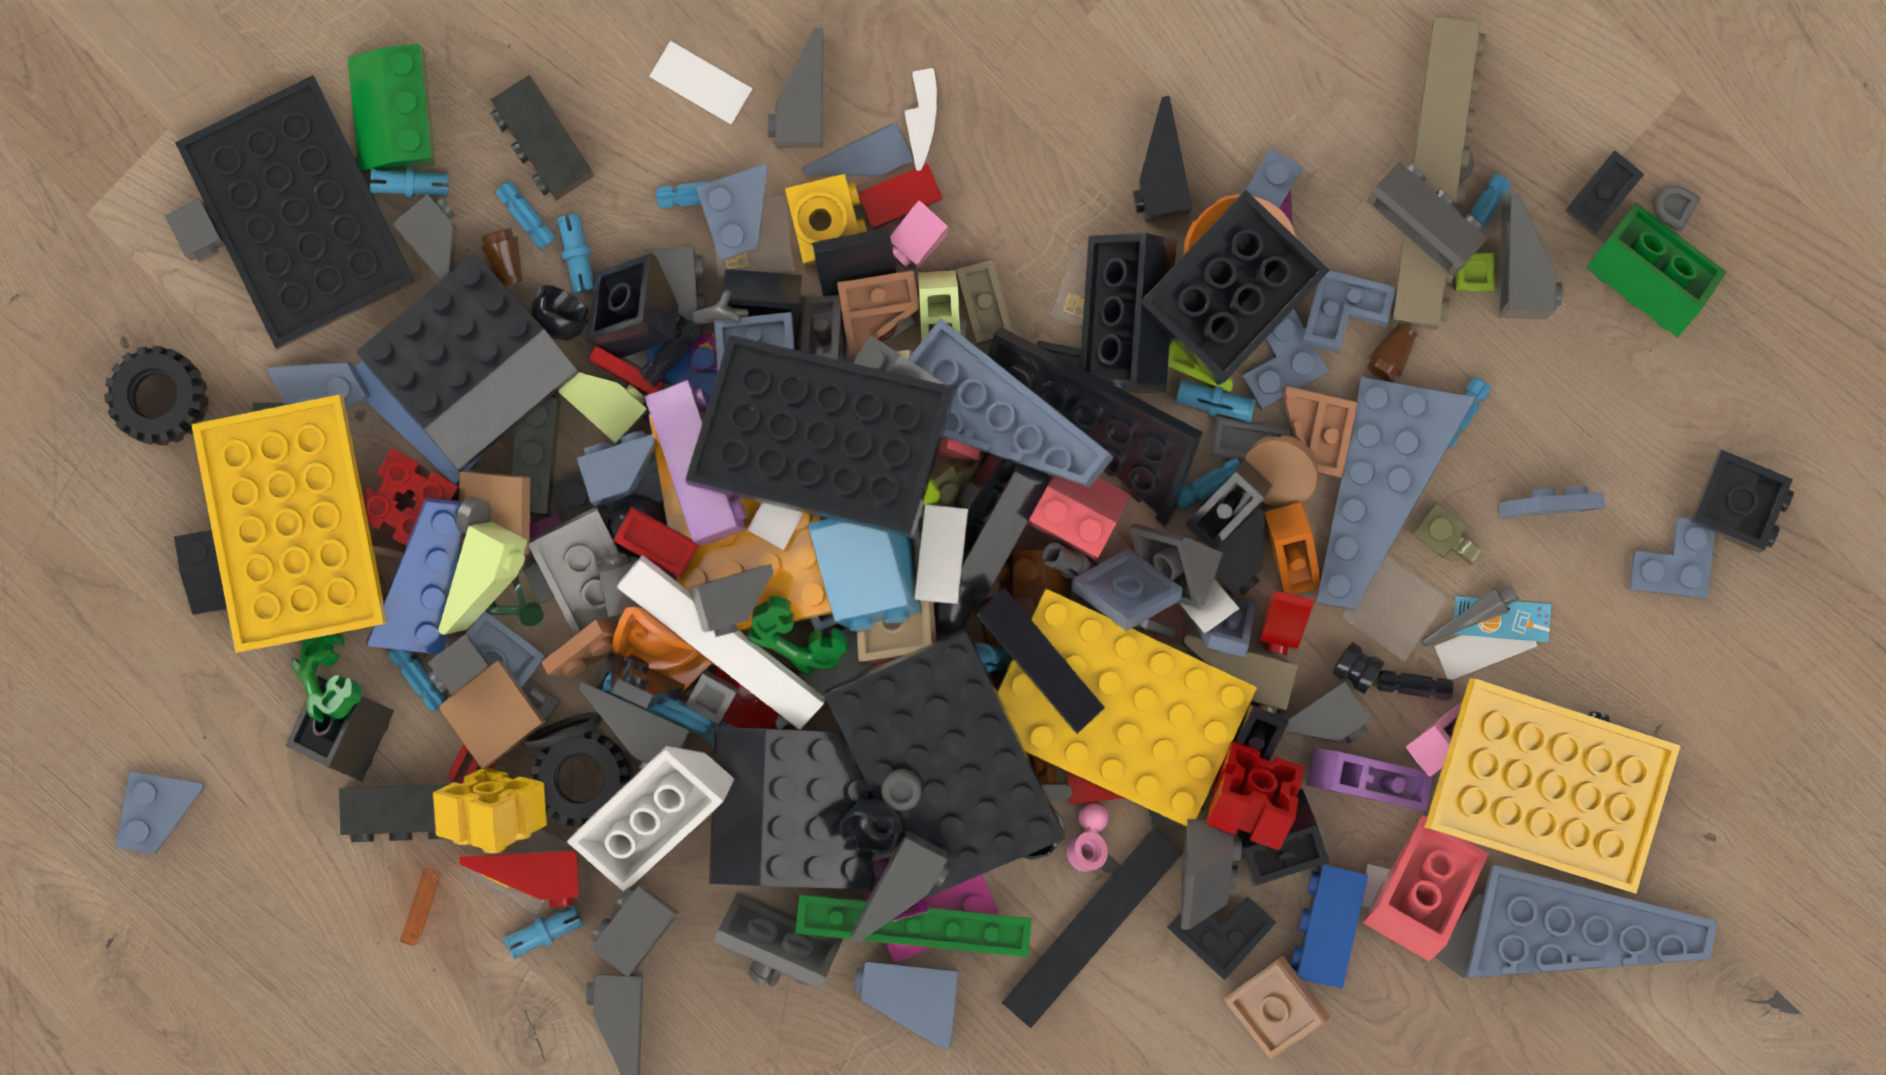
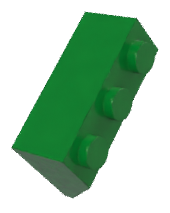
[347,44,436,172]
[1586,202,1726,338]

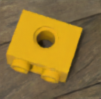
[785,174,867,267]

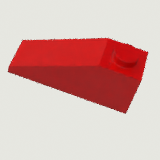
[1258,591,1314,655]
[459,851,581,907]

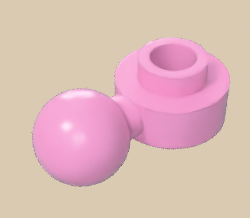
[1067,802,1109,872]

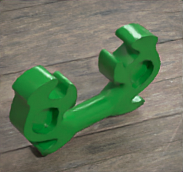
[748,596,848,675]
[291,633,362,723]

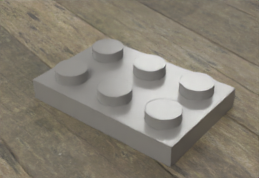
[529,507,622,636]

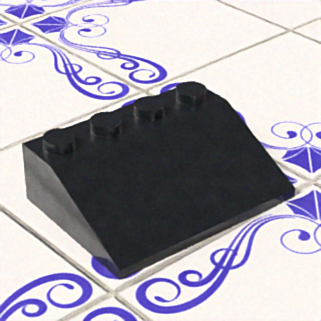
[1139,190,1330,385]

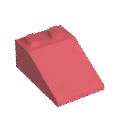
[1363,815,1489,962]

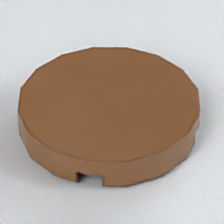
[1244,435,1320,508]

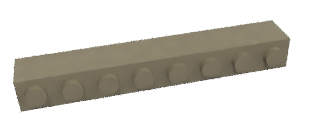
[1390,16,1486,330]

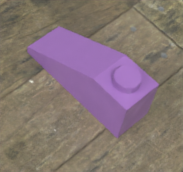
[1306,748,1434,811]

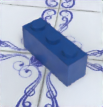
[1290,864,1368,989]

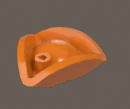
[612,607,700,671]

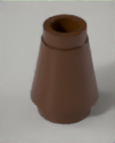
[481,228,523,286]
[1367,323,1417,382]

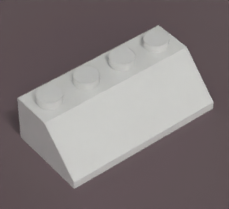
[567,746,734,892]

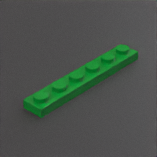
[795,894,1032,957]

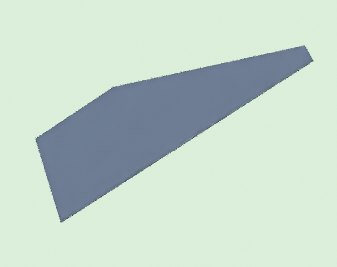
[802,123,914,176]

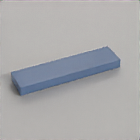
[355,361,482,486]

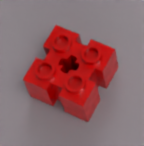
[363,448,459,546]
[1206,741,1304,850]

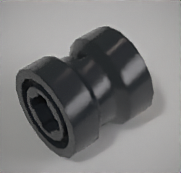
[1331,641,1385,694]

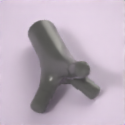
[693,290,748,325]

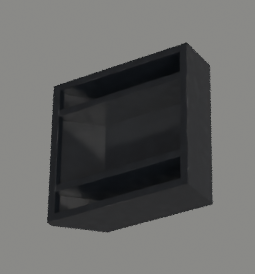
[356,253,579,472]
[709,728,874,889]

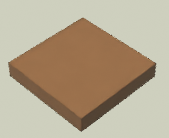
[459,471,530,555]
[438,660,546,769]
[1223,956,1330,1061]

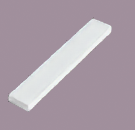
[617,555,825,730]

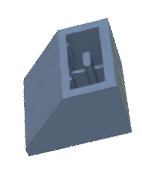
[577,431,657,507]

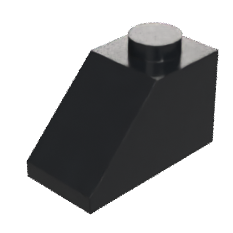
[1214,508,1265,596]
[174,530,227,615]
[1233,706,1289,761]

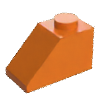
[1264,502,1321,595]

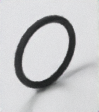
[524,712,602,750]

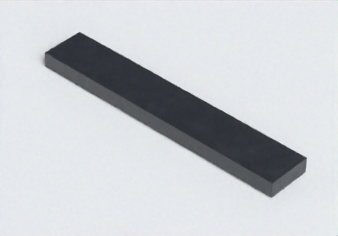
[1001,827,1183,1028]

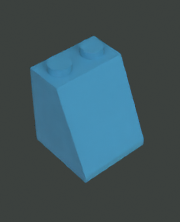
[808,519,921,632]

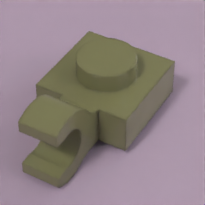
[931,459,981,507]
[1413,503,1483,565]

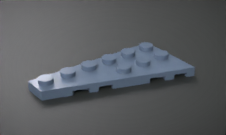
[909,319,1114,488]
[1317,377,1476,611]
[1465,864,1718,978]

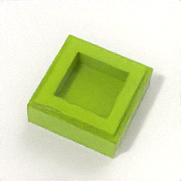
[1455,252,1495,292]

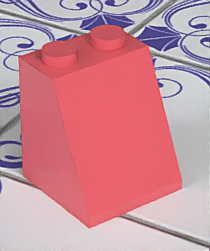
[1028,476,1131,562]

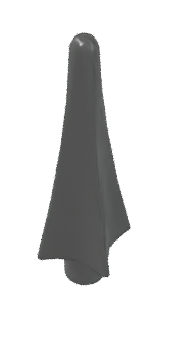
[1421,586,1519,646]

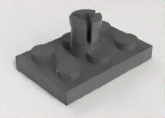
[713,892,843,989]

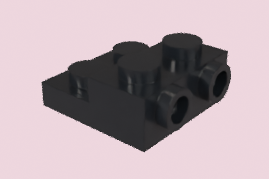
[1691,450,1794,553]

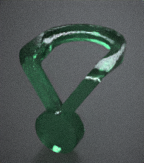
[485,575,544,626]

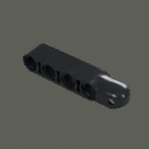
[934,460,1049,635]

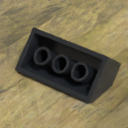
[1079,233,1177,393]

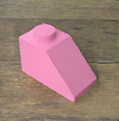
[890,200,948,269]
[1406,700,1463,777]

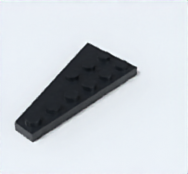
[987,327,1203,526]

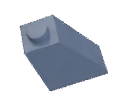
[854,961,958,1049]

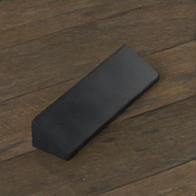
[975,588,1105,734]

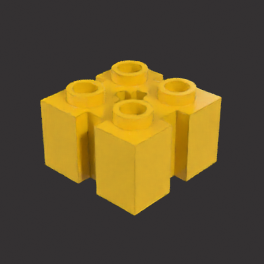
[433,768,547,853]

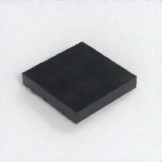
[812,228,897,296]

